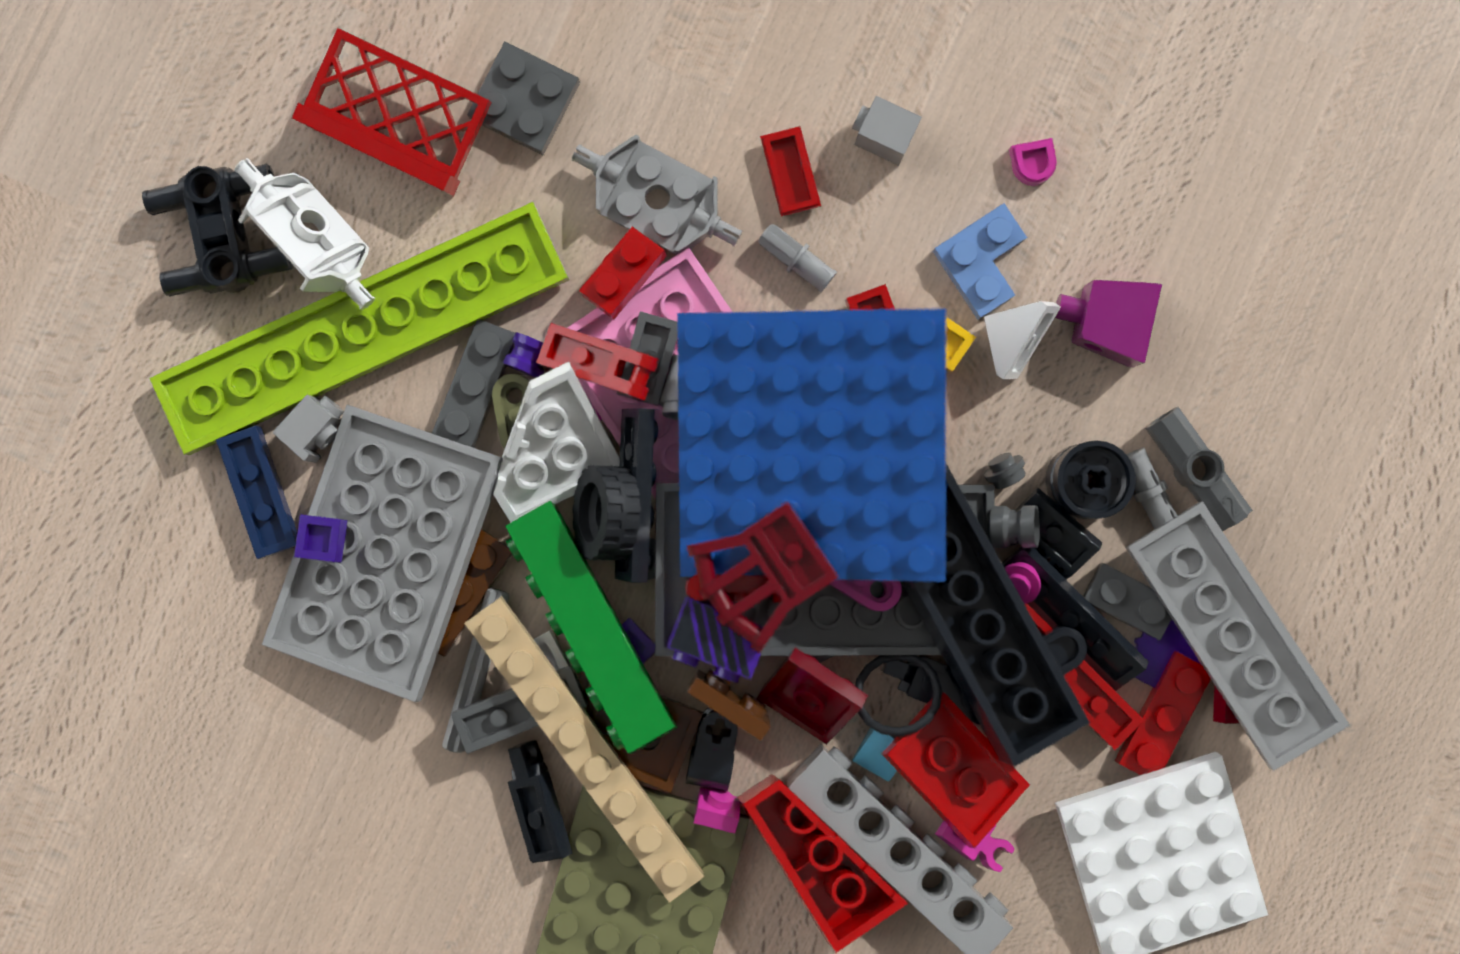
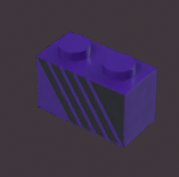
[666,597,764,683]

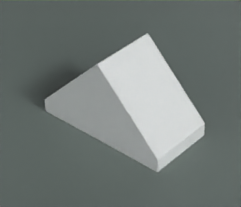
[984,301,1061,379]

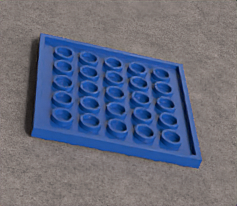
[677,308,946,582]

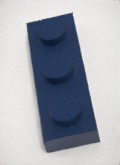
[216,426,298,559]

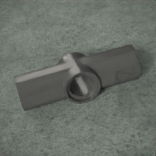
[1145,407,1253,531]

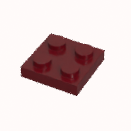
[757,647,868,745]

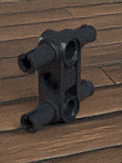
[142,163,294,297]

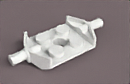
[234,158,375,310]

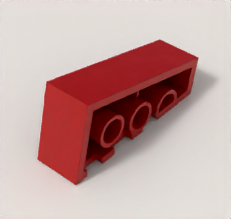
[737,774,908,953]

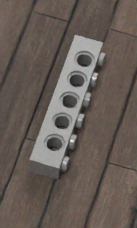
[787,744,1013,954]

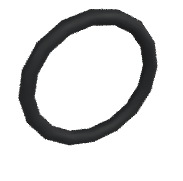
[855,655,942,737]

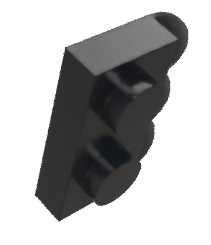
[1010,488,1102,580]

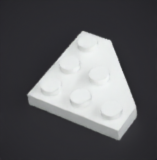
[493,362,620,523]

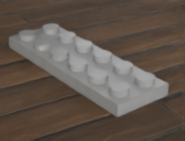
[1126,502,1350,771]

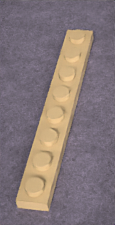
[464,596,704,903]

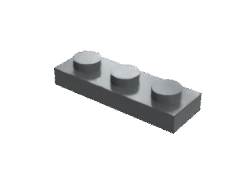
[432,320,515,448]
[451,665,588,754]

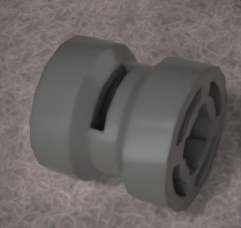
[990,505,1040,548]

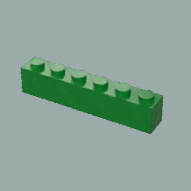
[506,501,678,754]

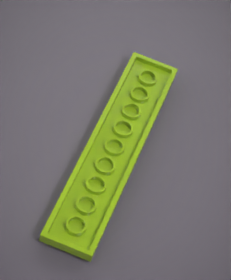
[149,202,569,455]

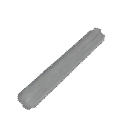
[442,588,509,753]

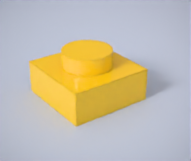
[946,317,976,373]

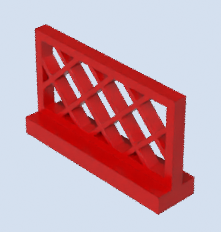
[292,28,492,196]

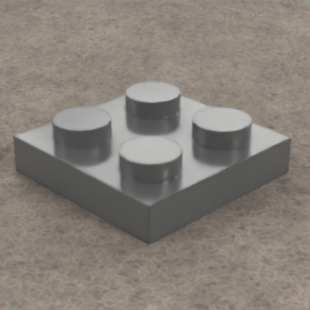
[467,41,580,156]

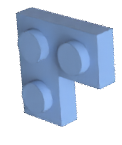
[932,203,1027,320]

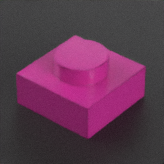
[693,787,740,834]

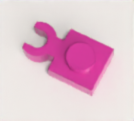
[935,820,1015,872]

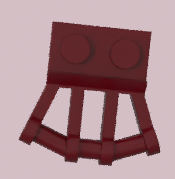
[687,501,839,654]

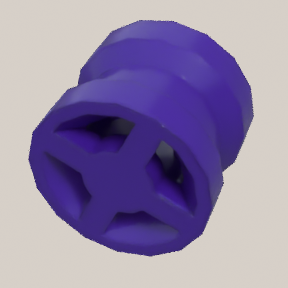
[503,332,545,378]

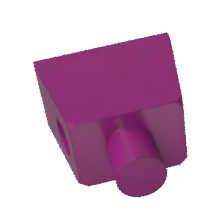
[1055,280,1162,368]

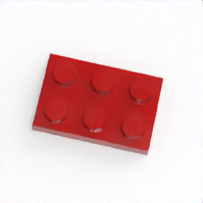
[881,692,1030,848]

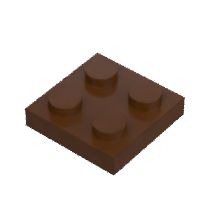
[687,668,771,741]

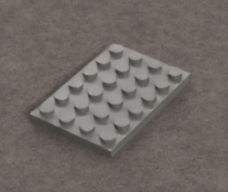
[262,405,502,702]

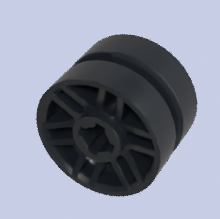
[1045,440,1136,519]

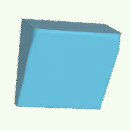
[852,728,897,782]

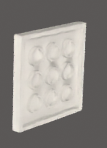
[1055,752,1268,954]

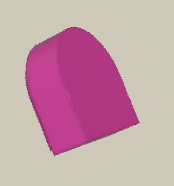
[1009,138,1057,186]

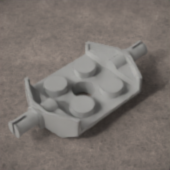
[572,135,743,255]

